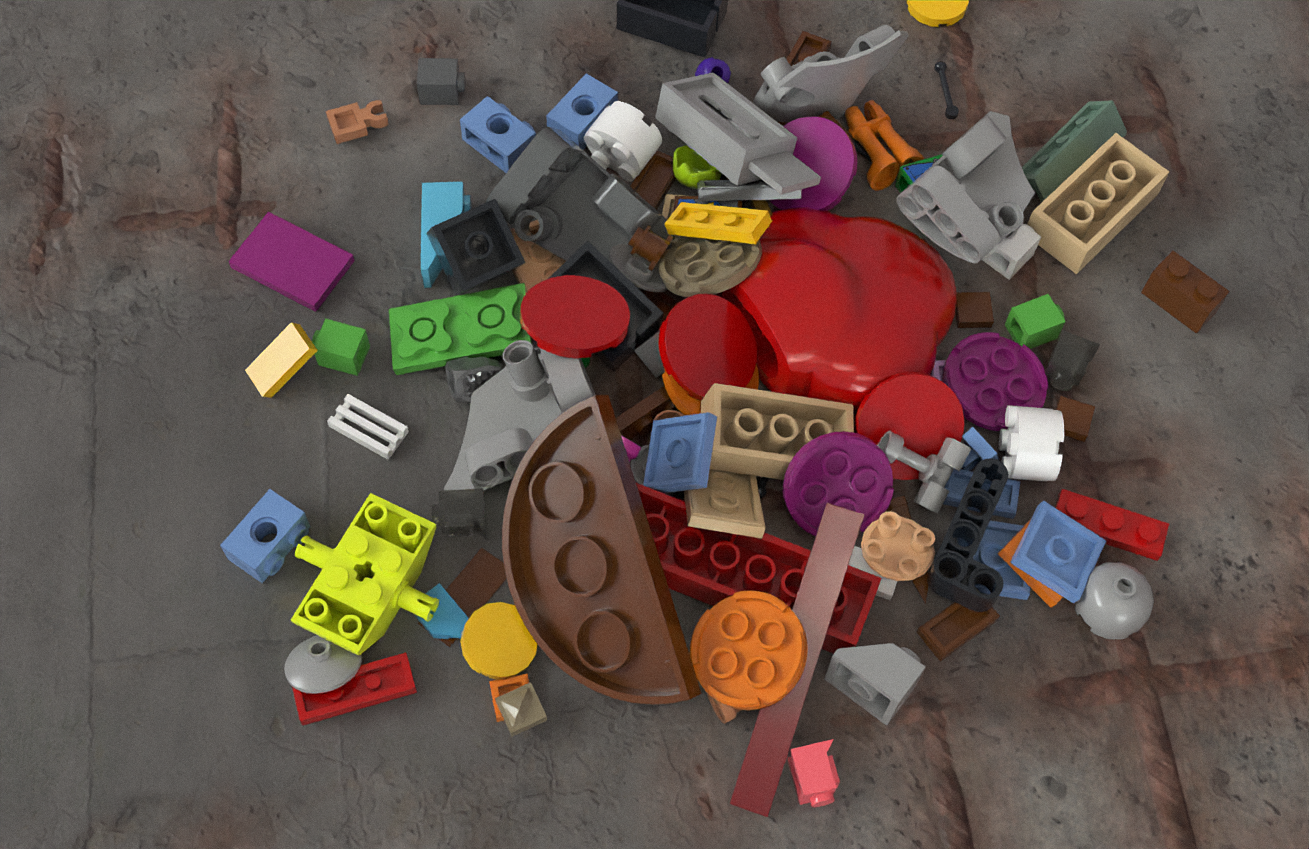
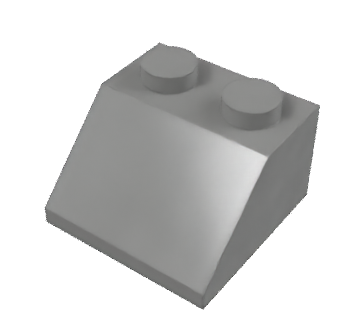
[824,643,926,726]

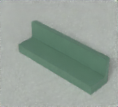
[1022,100,1127,203]

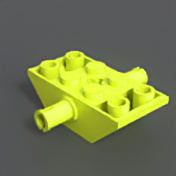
[291,493,439,656]

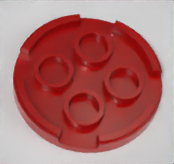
[520,275,630,358]
[659,294,757,401]
[855,371,964,480]

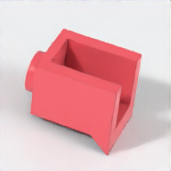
[787,739,840,807]

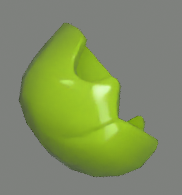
[673,145,722,189]

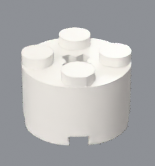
[583,101,662,182]
[999,405,1064,481]

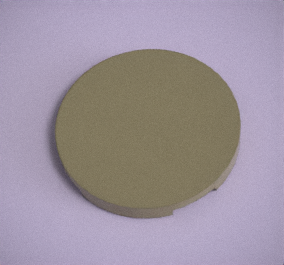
[658,236,762,297]

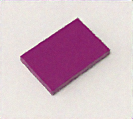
[228,212,355,312]

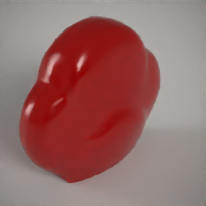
[714,207,957,411]

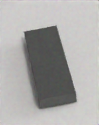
[697,179,802,201]

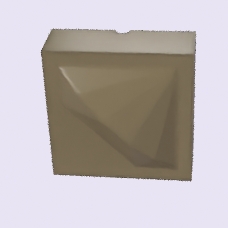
[495,682,547,737]

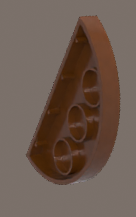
[502,395,702,705]

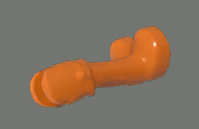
[845,100,925,191]

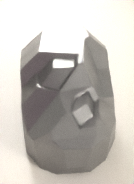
[445,356,504,402]

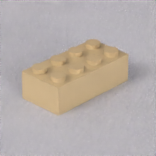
[1027,133,1169,274]
[701,383,854,480]

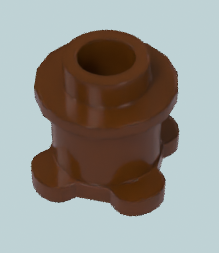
[628,225,673,272]

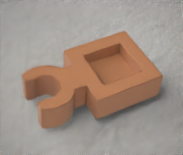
[326,100,389,144]

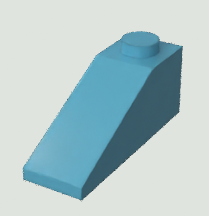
[421,182,472,288]

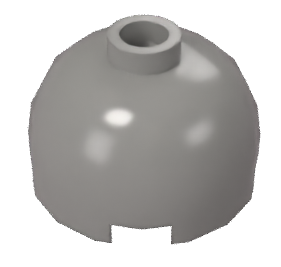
[1074,562,1154,639]

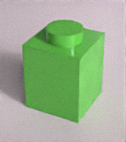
[1005,294,1066,349]
[312,319,370,376]

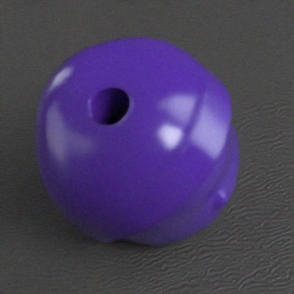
[695,57,731,83]

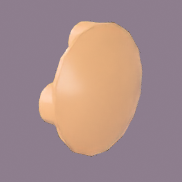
[861,511,935,581]

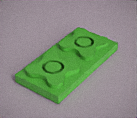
[389,283,533,375]

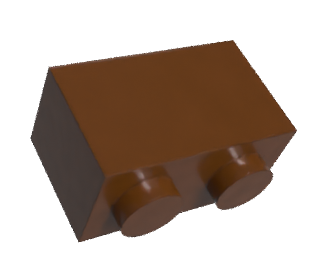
[1141,251,1230,334]

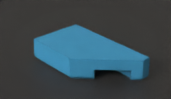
[414,583,469,639]

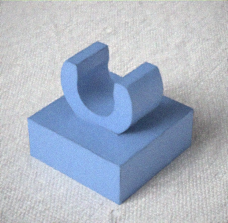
[962,427,999,471]

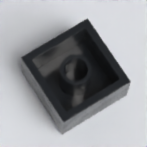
[426,199,526,296]

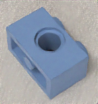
[546,73,618,150]
[460,96,536,173]
[220,489,310,583]

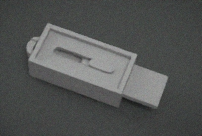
[655,73,821,195]

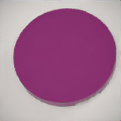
[769,117,857,211]
[943,332,1049,431]
[783,431,894,536]

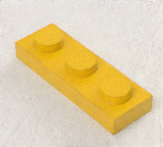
[664,202,772,244]

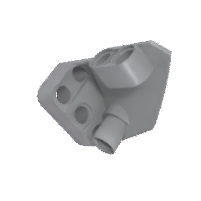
[753,25,909,123]
[897,111,1035,264]
[444,340,596,499]

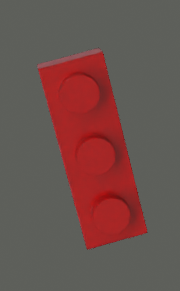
[1055,489,1169,561]
[292,652,417,726]

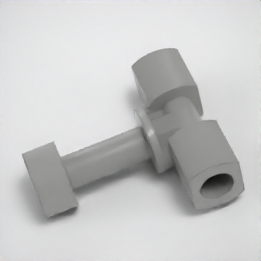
[878,431,972,514]

